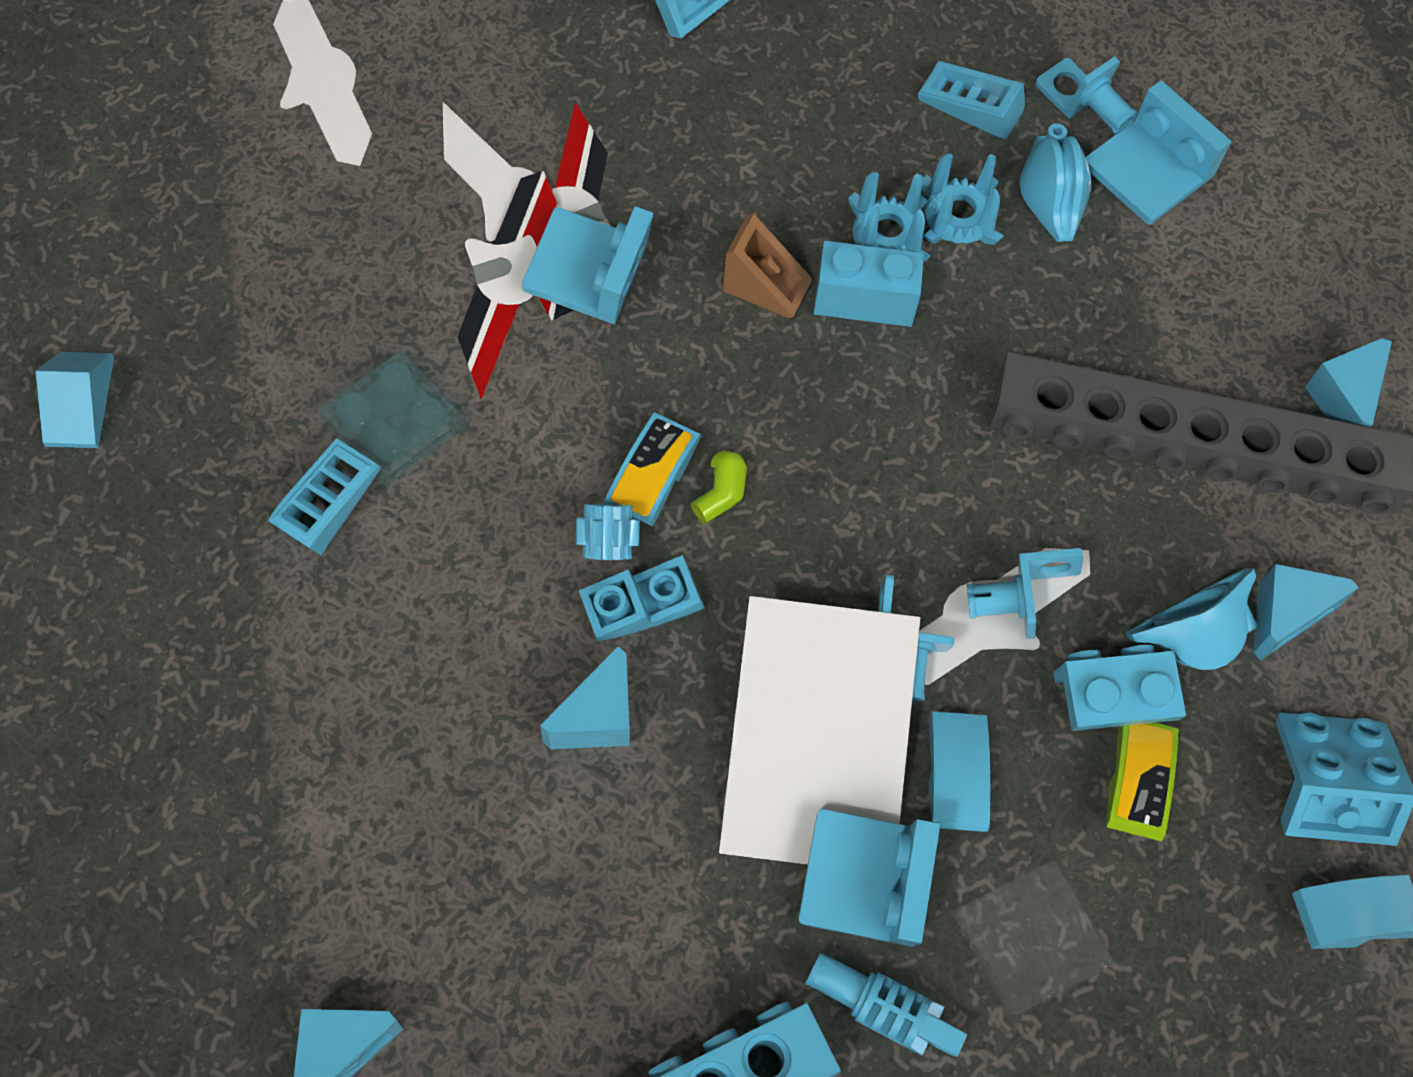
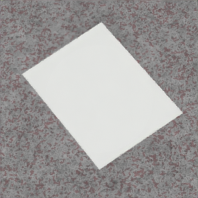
[719,596,920,864]

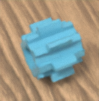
[576,503,640,560]

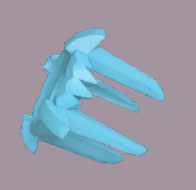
[922,153,1004,245]
[848,171,930,262]

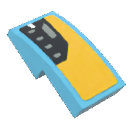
[603,412,702,527]

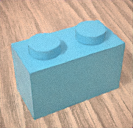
[813,241,924,327]

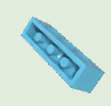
[648,1002,841,1077]

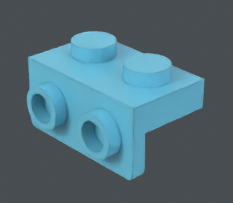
[1054,645,1186,731]

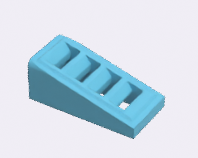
[918,61,1025,139]
[267,438,382,555]

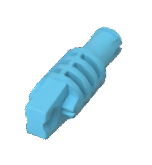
[805,952,967,1056]

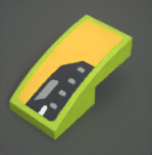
[1106,723,1179,842]

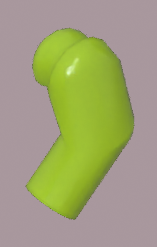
[691,450,747,525]

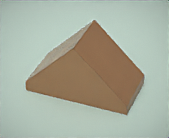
[723,213,813,318]

